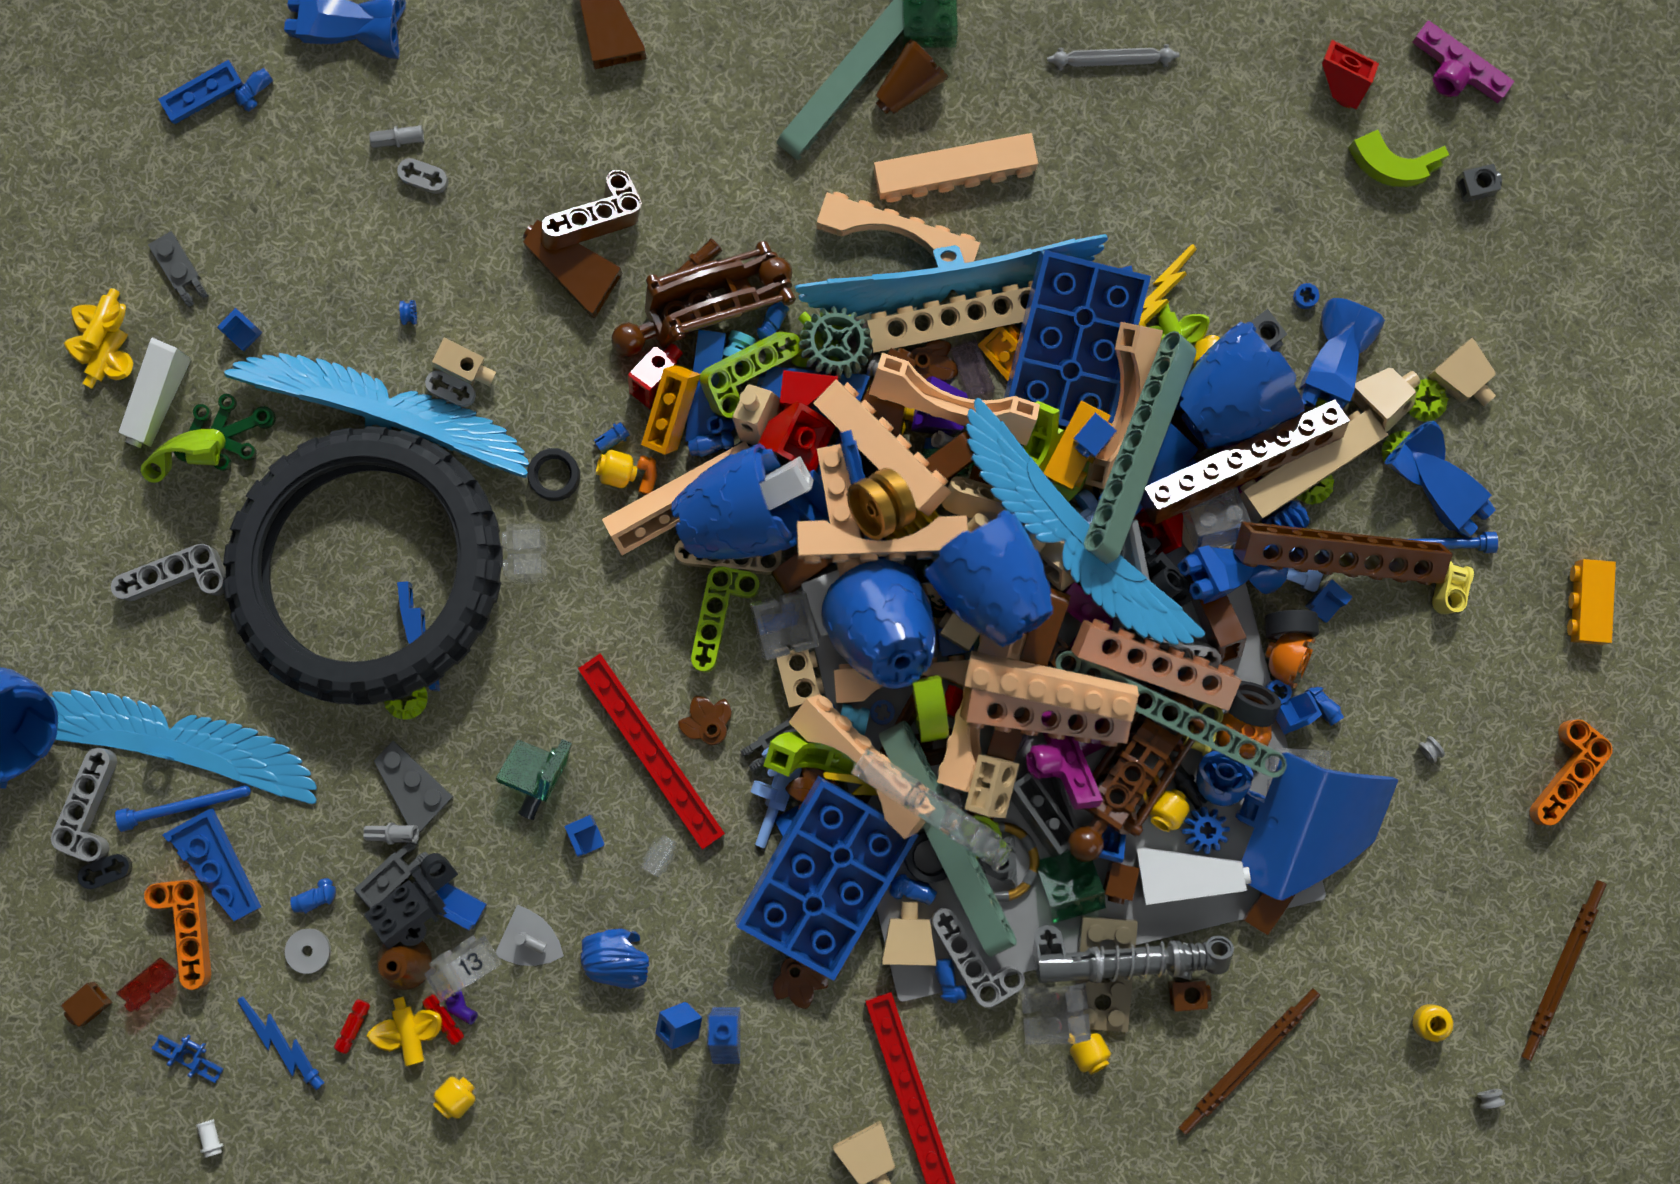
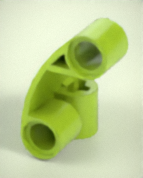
[141,429,226,483]

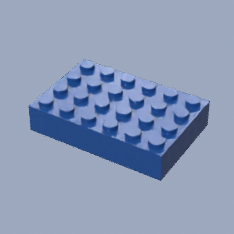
[1004,250,1151,426]
[735,776,918,981]

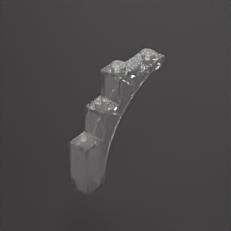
[851,749,1013,871]

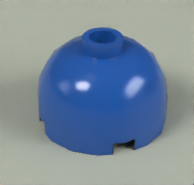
[1196,751,1253,806]

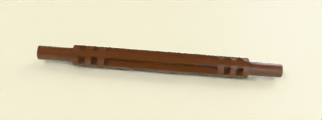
[1521,880,1607,1061]
[1178,988,1321,1135]

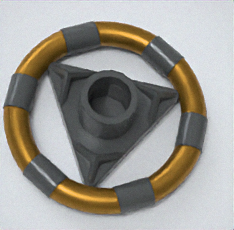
[971,821,1040,902]

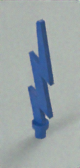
[238,997,325,1090]

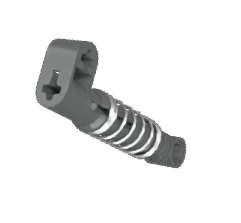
[1033,925,1234,983]

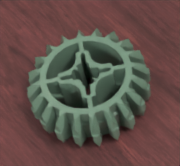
[799,306,873,380]

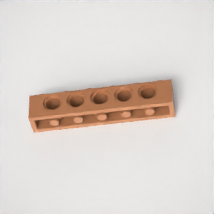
[1071,619,1241,711]
[960,686,1131,747]

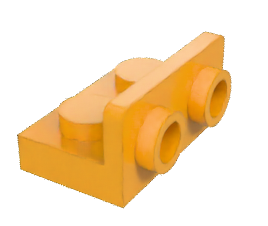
[978,324,1020,381]

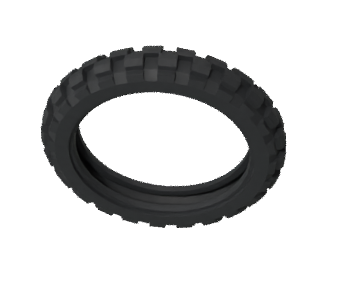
[223,426,503,706]

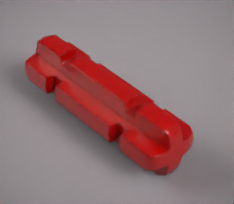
[422,994,464,1045]
[334,999,370,1054]

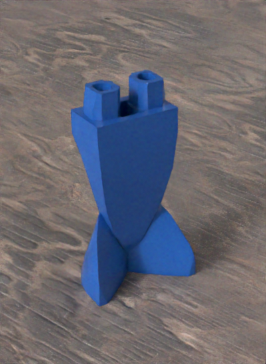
[284,0,406,59]
[1299,298,1385,409]
[1385,420,1496,537]
[1177,543,1289,603]

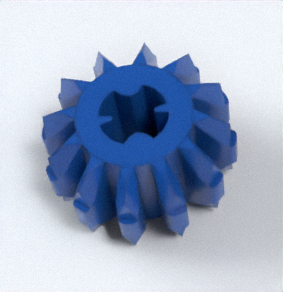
[1262,501,1310,528]
[1182,807,1230,854]

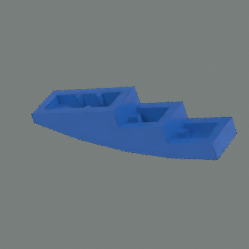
[685,330,726,442]
[397,581,440,691]

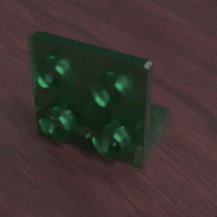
[903,0,958,49]
[496,739,572,802]
[1037,851,1106,924]

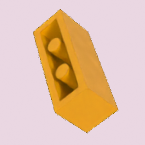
[641,365,701,455]
[1043,401,1113,491]
[1567,559,1616,645]

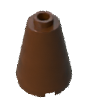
[875,39,949,114]
[376,941,432,990]

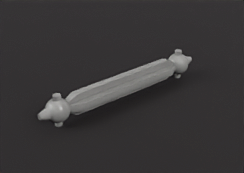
[1047,44,1179,70]

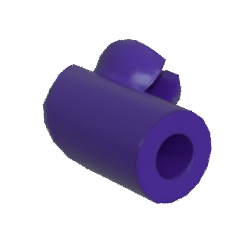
[444,987,478,1025]

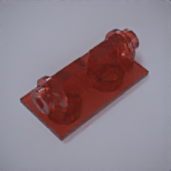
[116,957,178,1012]

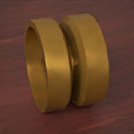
[847,468,916,541]

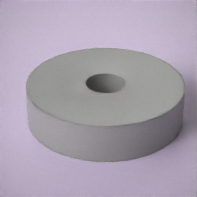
[285,928,331,974]

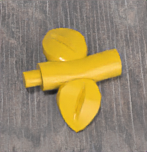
[71,288,126,351]
[64,329,133,389]
[366,996,442,1066]

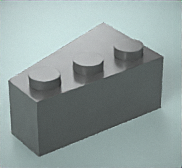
[1011,771,1078,857]

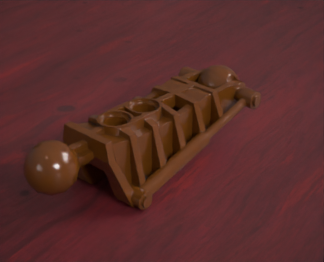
[611,241,796,357]
[1068,684,1204,862]

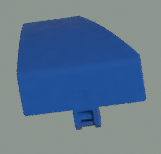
[1235,752,1398,900]

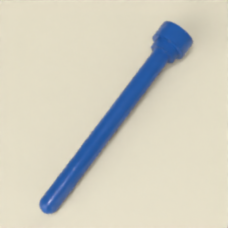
[1408,532,1498,554]
[115,786,251,832]

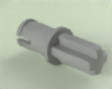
[369,125,424,148]
[363,822,419,845]

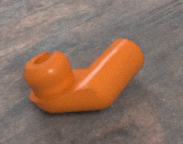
[637,455,657,495]

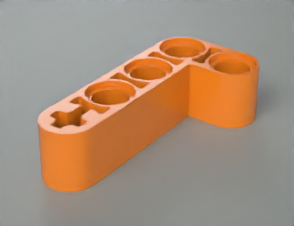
[1529,719,1613,825]
[144,879,211,990]

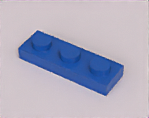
[158,59,243,125]

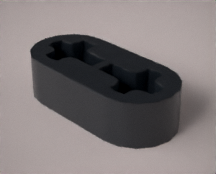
[78,854,133,889]

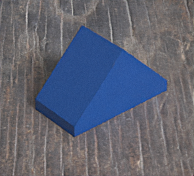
[1098,826,1126,863]

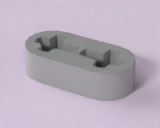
[397,158,448,194]
[425,370,476,407]

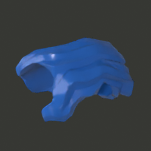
[581,929,649,989]

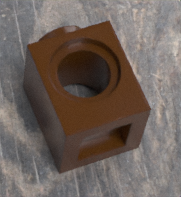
[1102,861,1140,905]
[1168,979,1212,1012]
[61,981,113,1027]

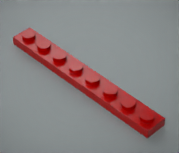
[578,653,725,850]
[865,992,956,1184]

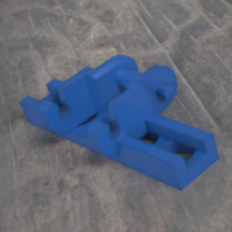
[151,1034,224,1083]

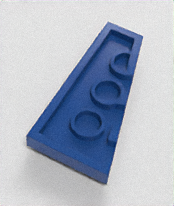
[162,809,262,921]

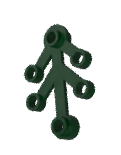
[174,393,276,471]

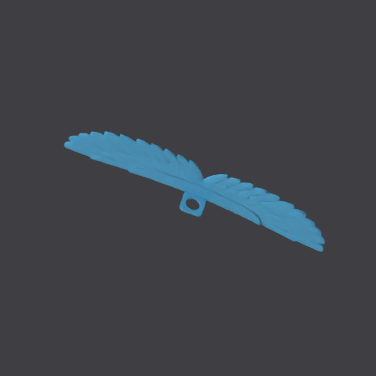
[795,234,1108,317]
[224,353,529,478]
[966,398,1205,645]
[50,690,317,804]

